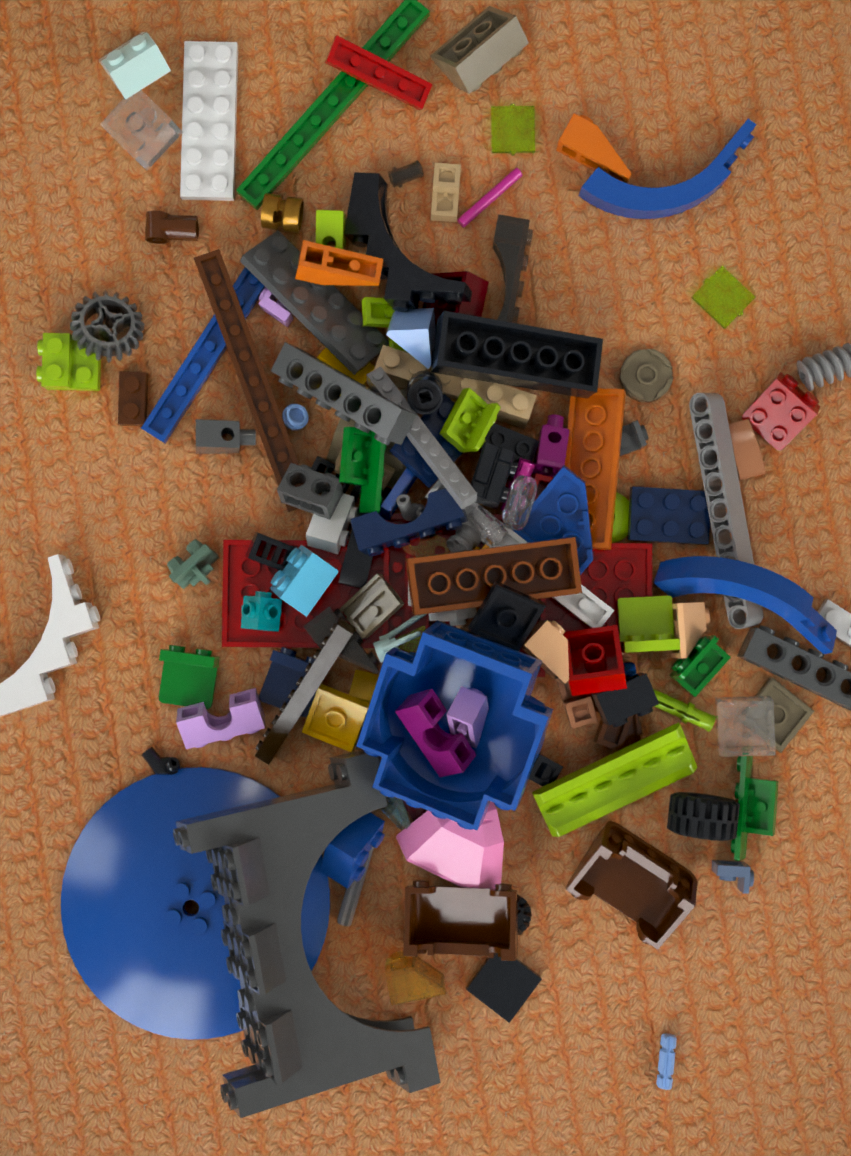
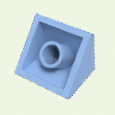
[386,308,436,369]

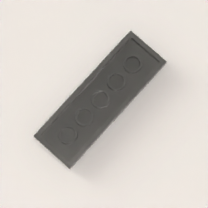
[240,230,389,376]

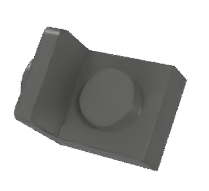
[620,420,648,456]

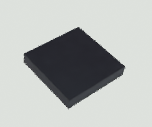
[468,581,546,651]
[466,953,542,1023]

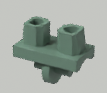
[167,539,220,589]

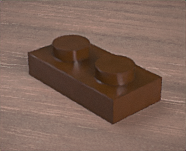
[118,371,148,426]

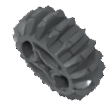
[70,290,144,363]

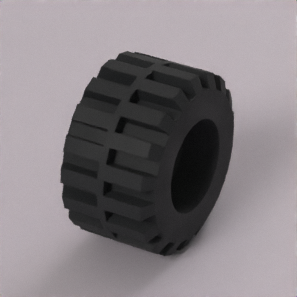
[667,792,740,841]

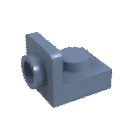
[711,860,754,894]

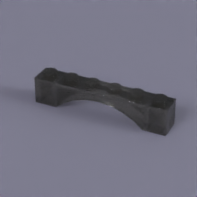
[492,214,533,323]

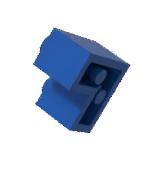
[321,812,385,889]

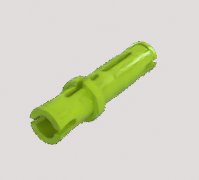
[653,689,716,732]

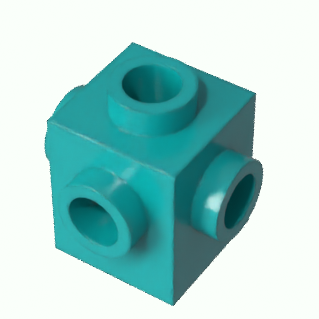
[241,591,282,632]

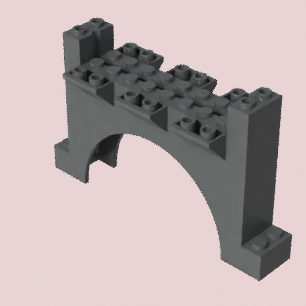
[173,751,441,1118]

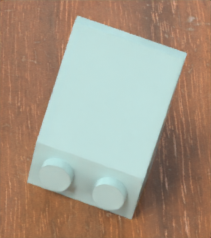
[99,32,171,99]

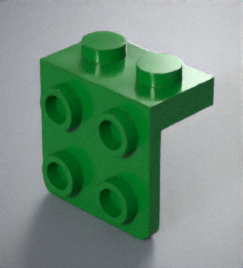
[669,635,731,697]
[159,645,220,709]

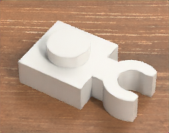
[429,607,477,626]

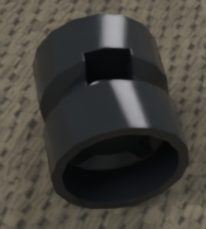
[407,370,443,415]

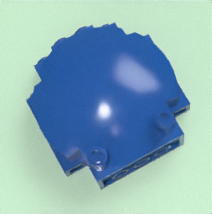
[356,620,554,830]

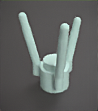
[373,614,427,663]

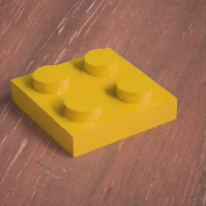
[302,684,370,752]

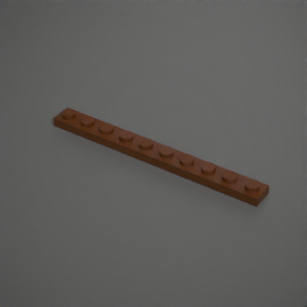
[194,249,304,512]

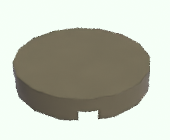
[619,349,673,402]

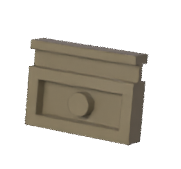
[340,573,405,639]

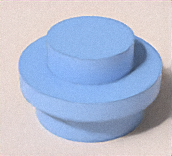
[282,404,309,430]

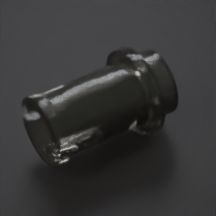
[388,160,424,188]

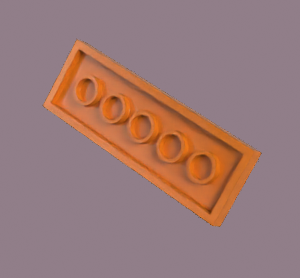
[565,388,626,550]

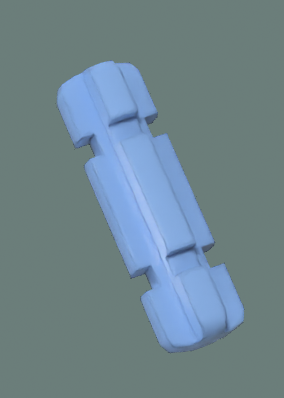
[656,1033,677,1090]

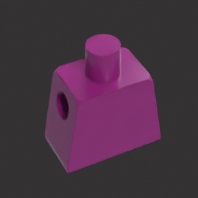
[532,414,569,478]

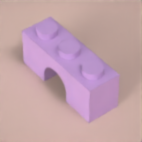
[176,688,265,749]

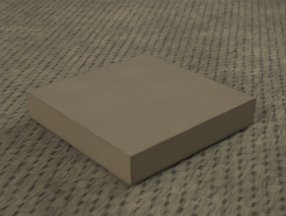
[737,677,814,753]

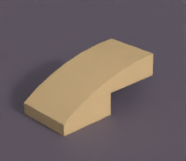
[431,163,461,222]

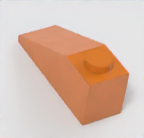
[556,113,631,183]
[295,240,383,286]

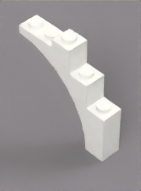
[0,554,100,717]

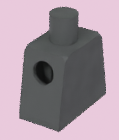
[196,419,256,454]

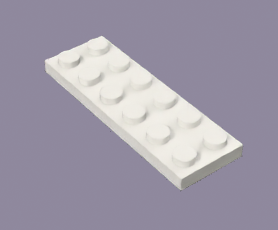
[180,41,238,201]

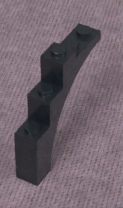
[344,172,472,312]

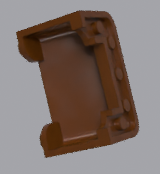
[566,821,698,950]
[403,880,518,961]

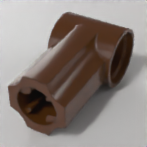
[145,211,199,244]

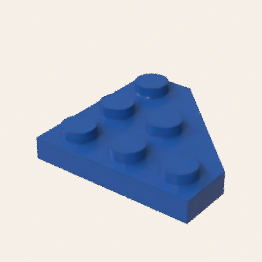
[512,465,594,575]

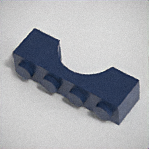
[350,488,468,557]

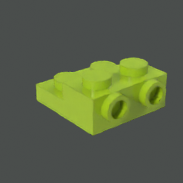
[36,333,102,391]

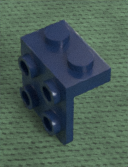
[259,647,317,717]

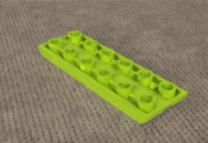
[532,722,697,837]

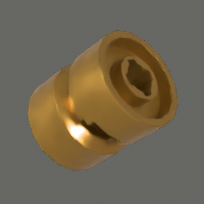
[261,193,304,234]

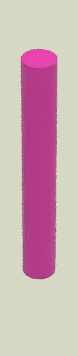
[457,168,523,228]

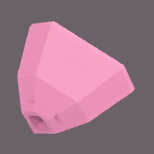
[396,801,504,888]

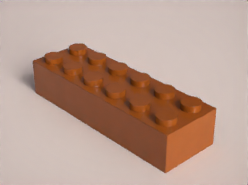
[405,537,582,615]

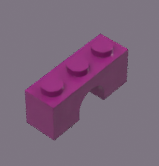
[395,688,476,777]

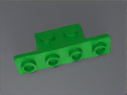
[339,416,387,514]
[731,750,779,861]

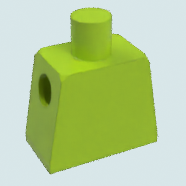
[316,210,347,250]

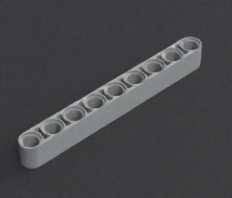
[689,393,763,629]

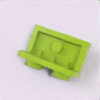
[439,388,501,452]

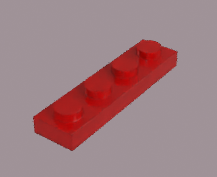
[325,35,432,110]

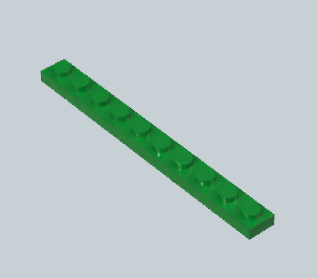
[236,0,430,210]

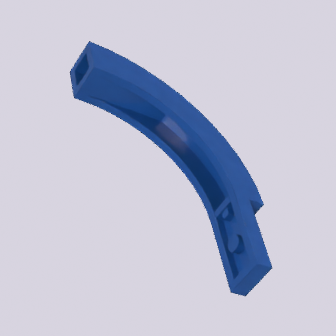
[579,118,756,219]
[654,556,837,655]

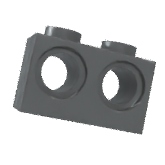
[277,463,343,520]

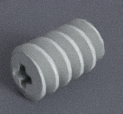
[797,343,851,391]

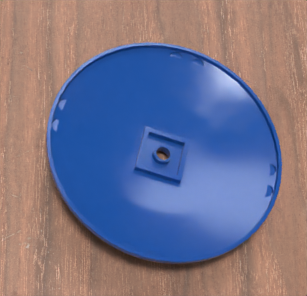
[61,767,330,1040]

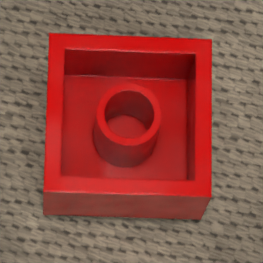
[563,625,627,696]

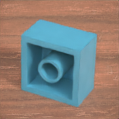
[270,545,339,617]

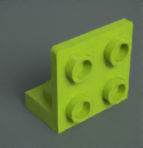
[617,595,680,653]

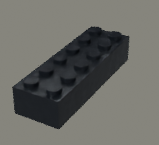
[431,311,603,399]

